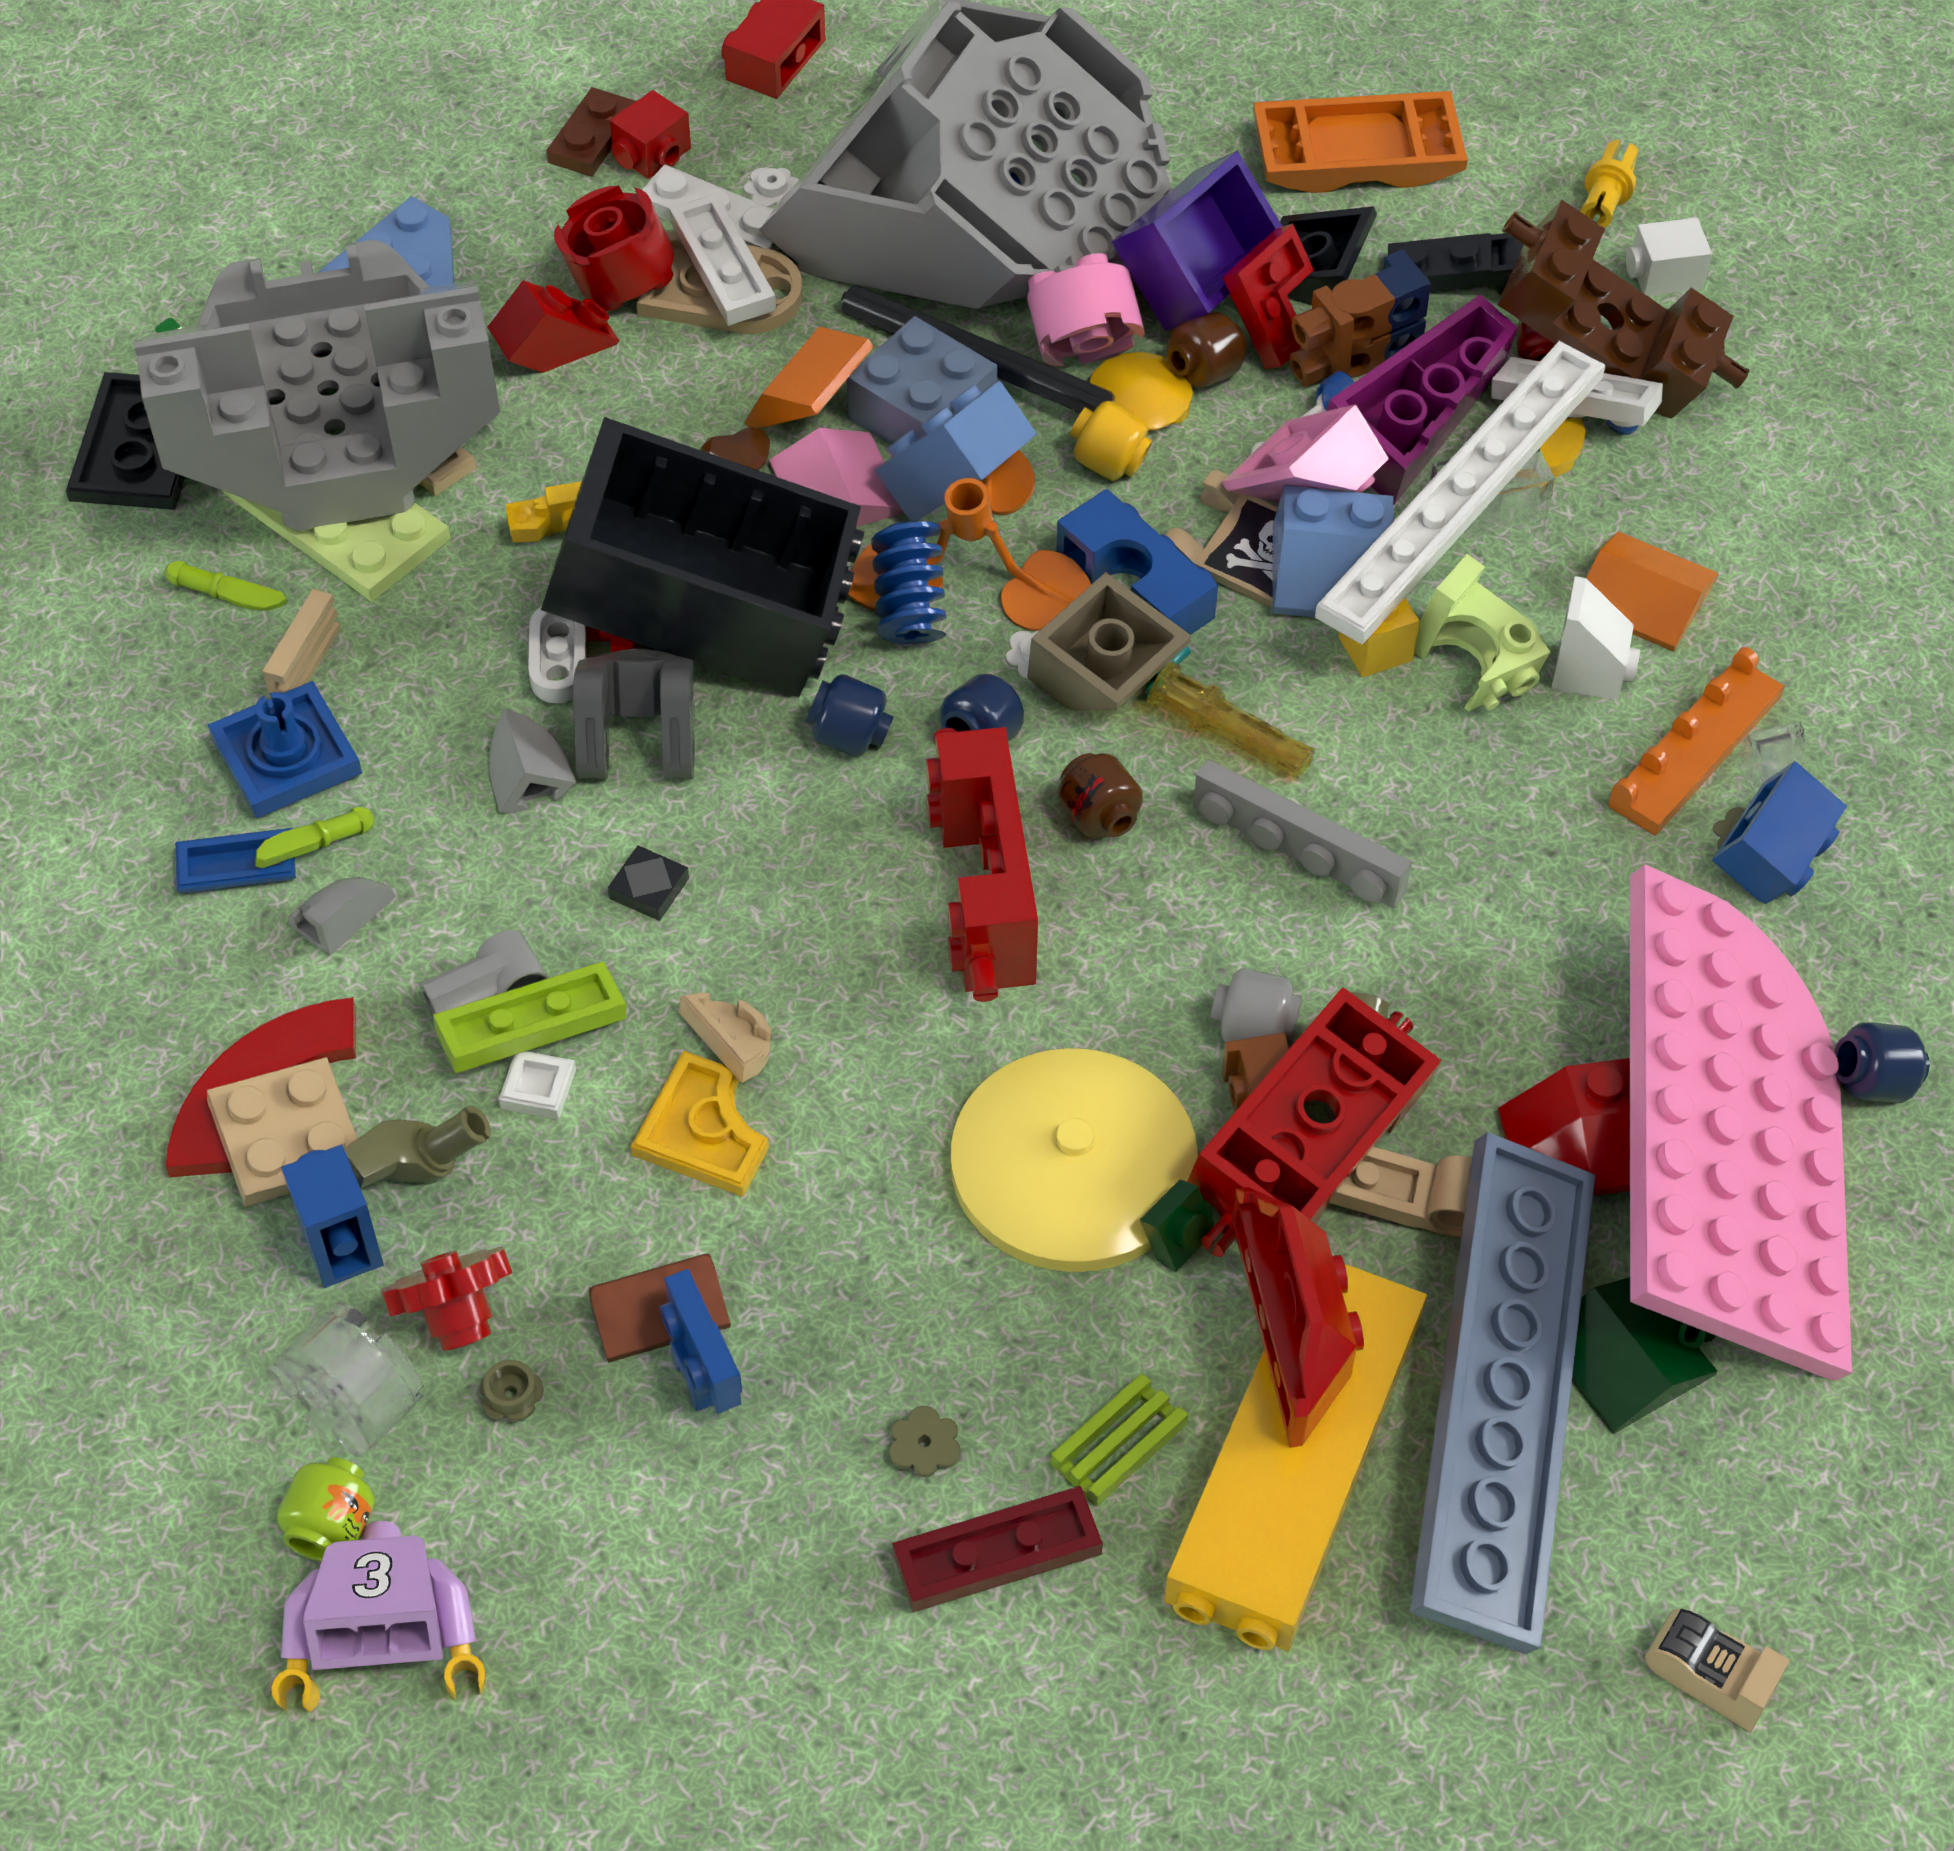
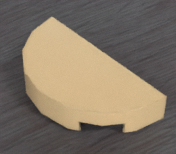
[678,992,771,1084]

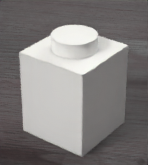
[1626,217,1712,296]

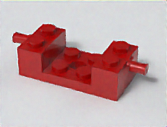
[926,727,1038,1002]
[1187,987,1442,1257]

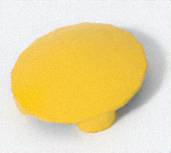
[1089,352,1193,431]

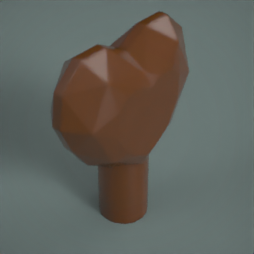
[701,427,770,470]

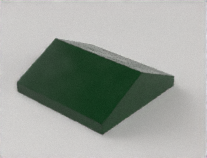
[1572,1277,1717,1434]

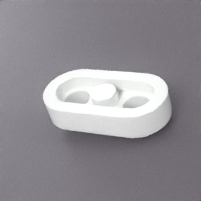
[528,606,587,703]

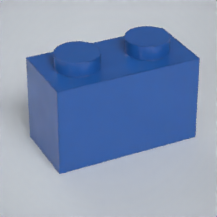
[1712,761,1847,904]
[281,1144,384,1288]

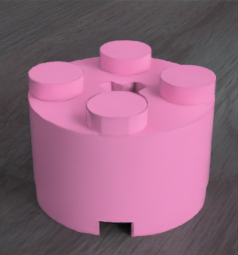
[1027,253,1145,366]

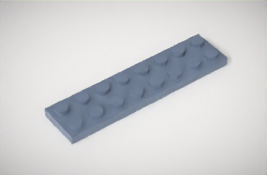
[1410,1132,1595,1654]

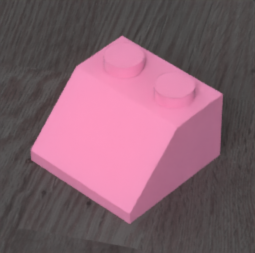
[1222,404,1389,502]

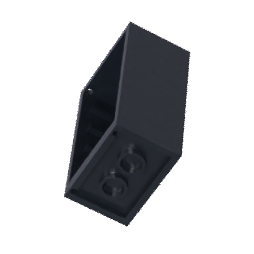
[541,417,864,698]

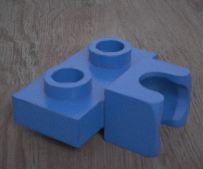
[659,1269,742,1414]

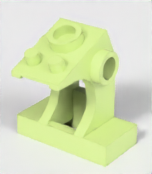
[1414,554,1550,711]

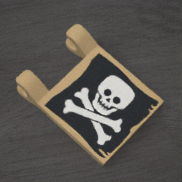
[1166,470,1278,608]

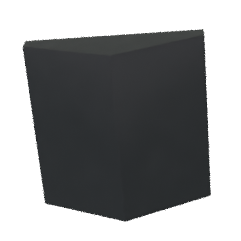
[1280,206,1377,305]

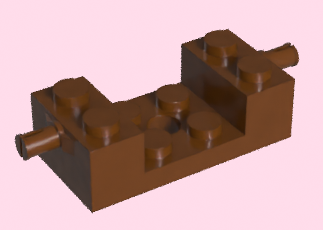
[1498,200,1750,419]

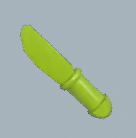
[164,561,287,611]
[255,807,375,868]

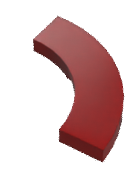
[165,997,357,1177]

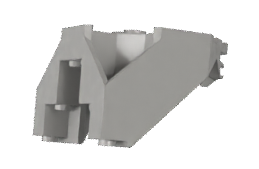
[759,0,1172,309]
[134,240,500,531]

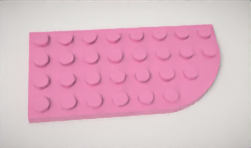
[1630,864,1852,1380]

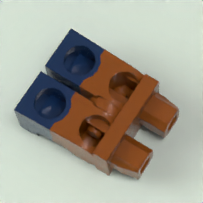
[1289,249,1431,387]

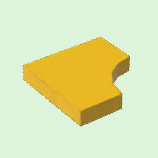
[630,1050,769,1197]

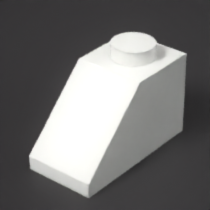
[1551,576,1640,701]

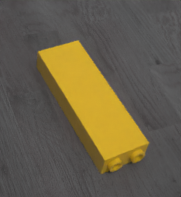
[1164,1264,1427,1652]

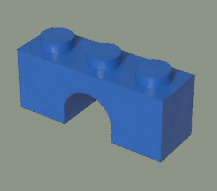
[1056,488,1218,635]

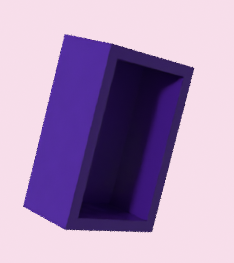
[1111,150,1282,331]

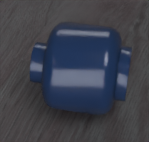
[805,674,894,757]
[940,674,1024,741]
[1834,1022,1930,1103]

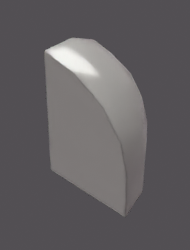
[489,709,576,813]
[288,877,396,956]

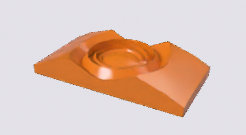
[1253,91,1468,193]

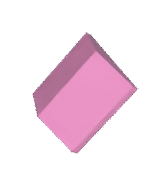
[769,428,905,527]

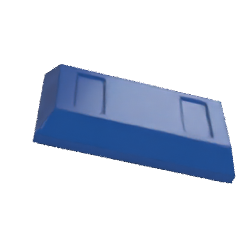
[175,828,296,894]

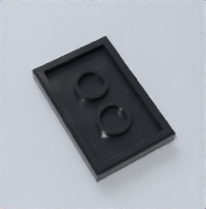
[66,372,185,510]

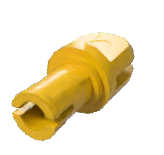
[1580,139,1639,228]

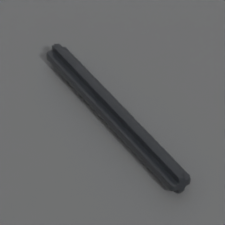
[841,285,1115,413]

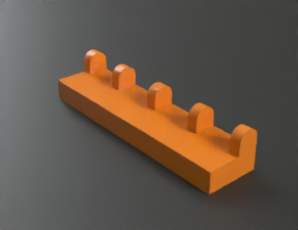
[1608,647,1785,836]

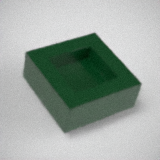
[1140,1179,1214,1272]

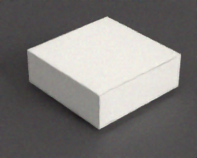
[498,1051,576,1120]

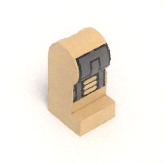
[1645,1609,1790,1733]

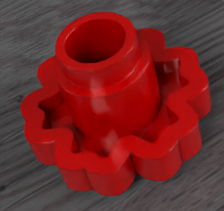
[381,1246,513,1351]

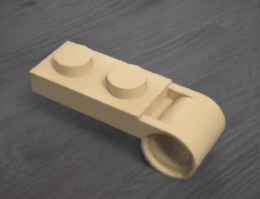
[1329,1147,1472,1238]

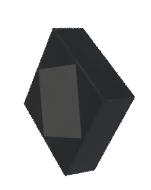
[608,845,689,921]

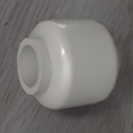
[1210,968,1302,1043]

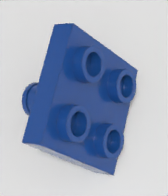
[208,681,362,819]

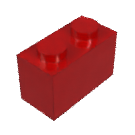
[721,0,826,99]

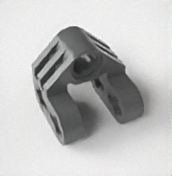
[573,648,695,779]

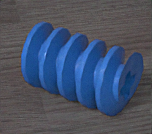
[871,521,947,644]

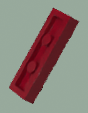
[892,1486,1103,1613]

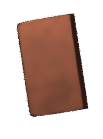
[588,1253,731,1363]

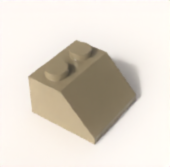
[1027,572,1192,710]

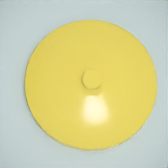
[951,1048,1198,1272]

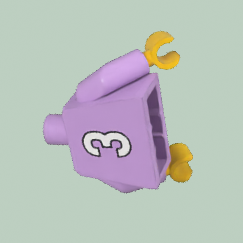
[271,1521,486,1712]

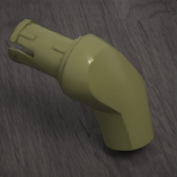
[344,1106,491,1189]

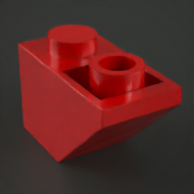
[487,280,620,373]

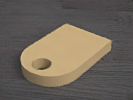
[636,231,803,334]

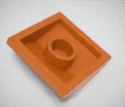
[745,326,874,429]
[1586,531,1719,652]

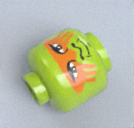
[277,1457,376,1562]

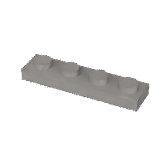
[1193,759,1412,909]

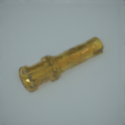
[1147,661,1316,781]

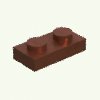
[546,87,636,177]

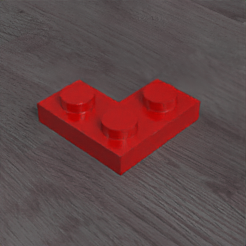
[1222,224,1314,370]

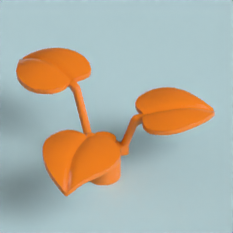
[848,450,1091,632]

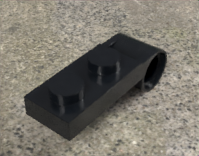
[1388,233,1524,296]

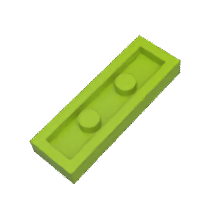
[433,961,626,1074]

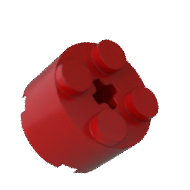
[554,185,674,311]

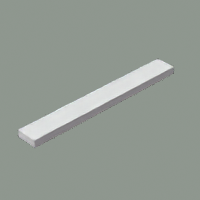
[1315,341,1605,645]

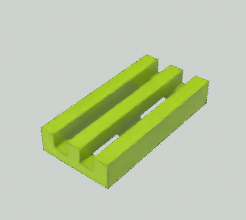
[1050,1373,1188,1507]

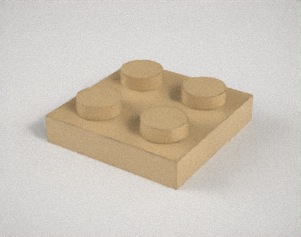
[207,1057,357,1207]

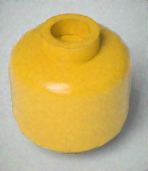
[1069,401,1153,481]

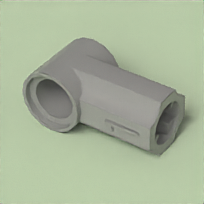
[419,930,548,1017]

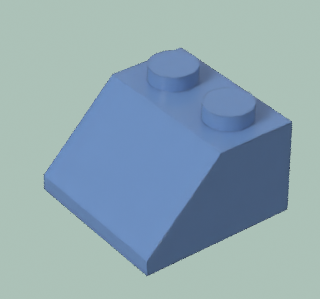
[1272,485,1394,617]

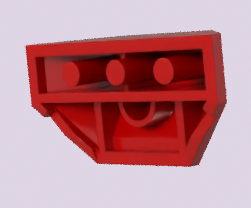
[1497,1058,1630,1196]
[1231,1187,1364,1448]

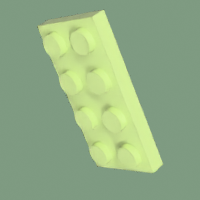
[222,490,451,602]

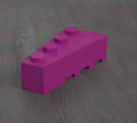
[1327,294,1518,505]

